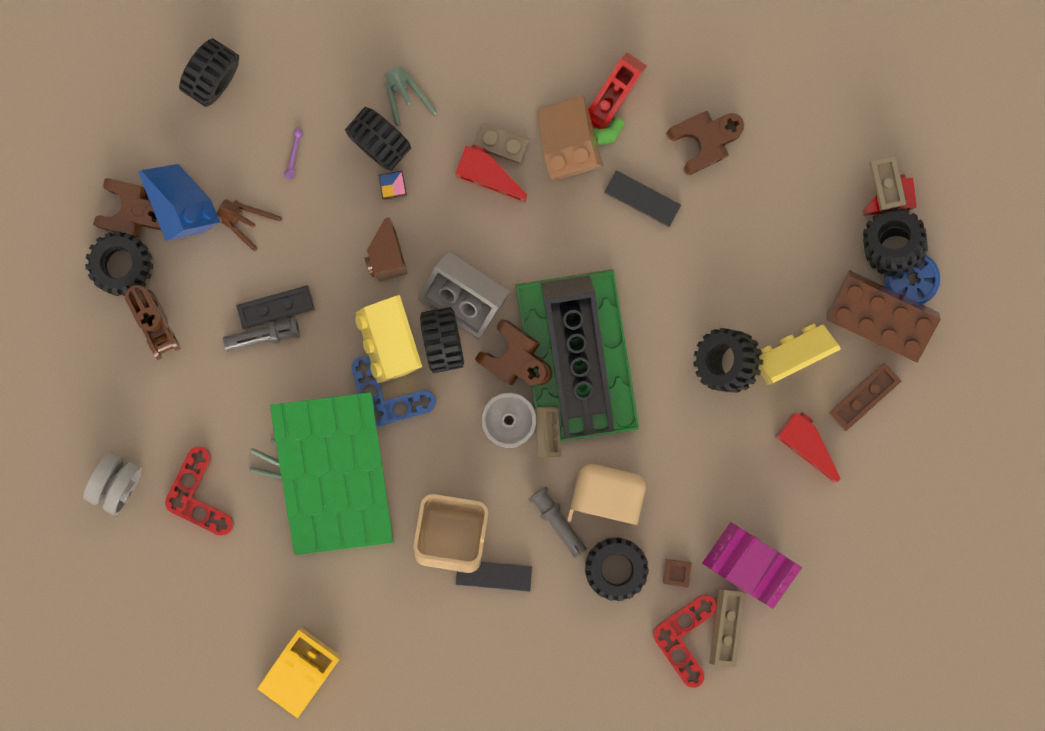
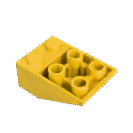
[257,628,342,718]

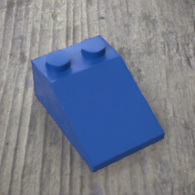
[138,164,220,241]

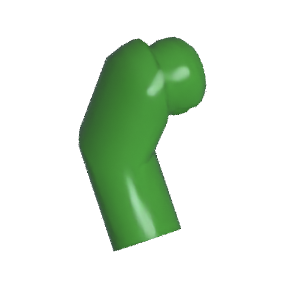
[594,117,625,145]

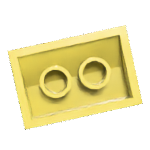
[355,295,422,383]
[759,323,841,385]

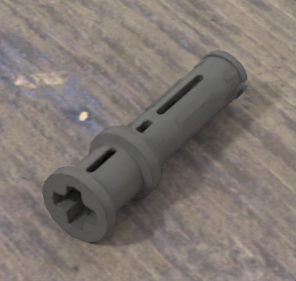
[223,316,300,352]
[528,486,587,558]

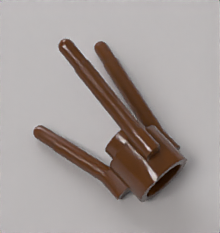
[217,199,282,251]

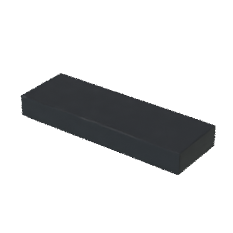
[604,170,681,227]
[236,285,315,329]
[456,562,532,592]

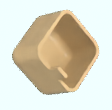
[567,463,646,525]
[413,494,488,573]

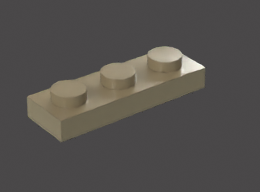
[709,589,745,667]

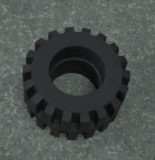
[179,38,239,107]
[345,107,411,171]
[863,208,928,277]
[85,231,153,296]
[420,306,464,374]
[693,328,763,393]
[585,537,649,601]

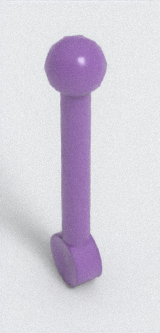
[284,129,303,179]

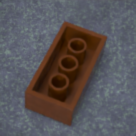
[827,270,941,363]

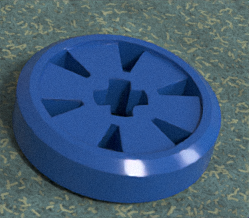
[884,256,940,304]

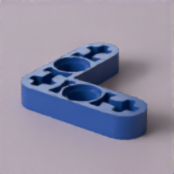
[352,356,436,426]

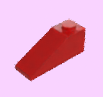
[588,52,647,130]
[455,145,527,202]
[775,412,841,482]

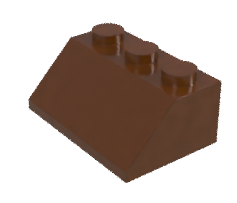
[364,217,408,282]

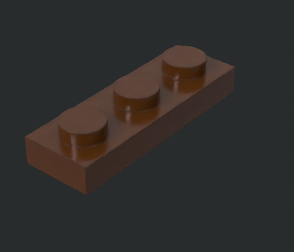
[829,363,902,431]

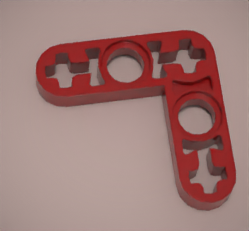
[165,447,234,536]
[653,595,717,688]

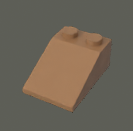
[537,95,604,181]

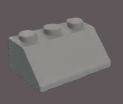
[418,251,510,339]

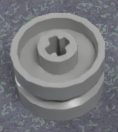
[481,393,536,448]
[83,451,142,516]

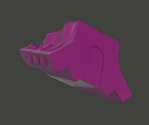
[702,522,802,609]

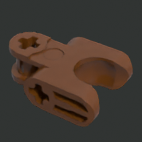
[666,111,744,175]
[93,178,161,238]
[125,285,181,360]
[475,319,552,386]

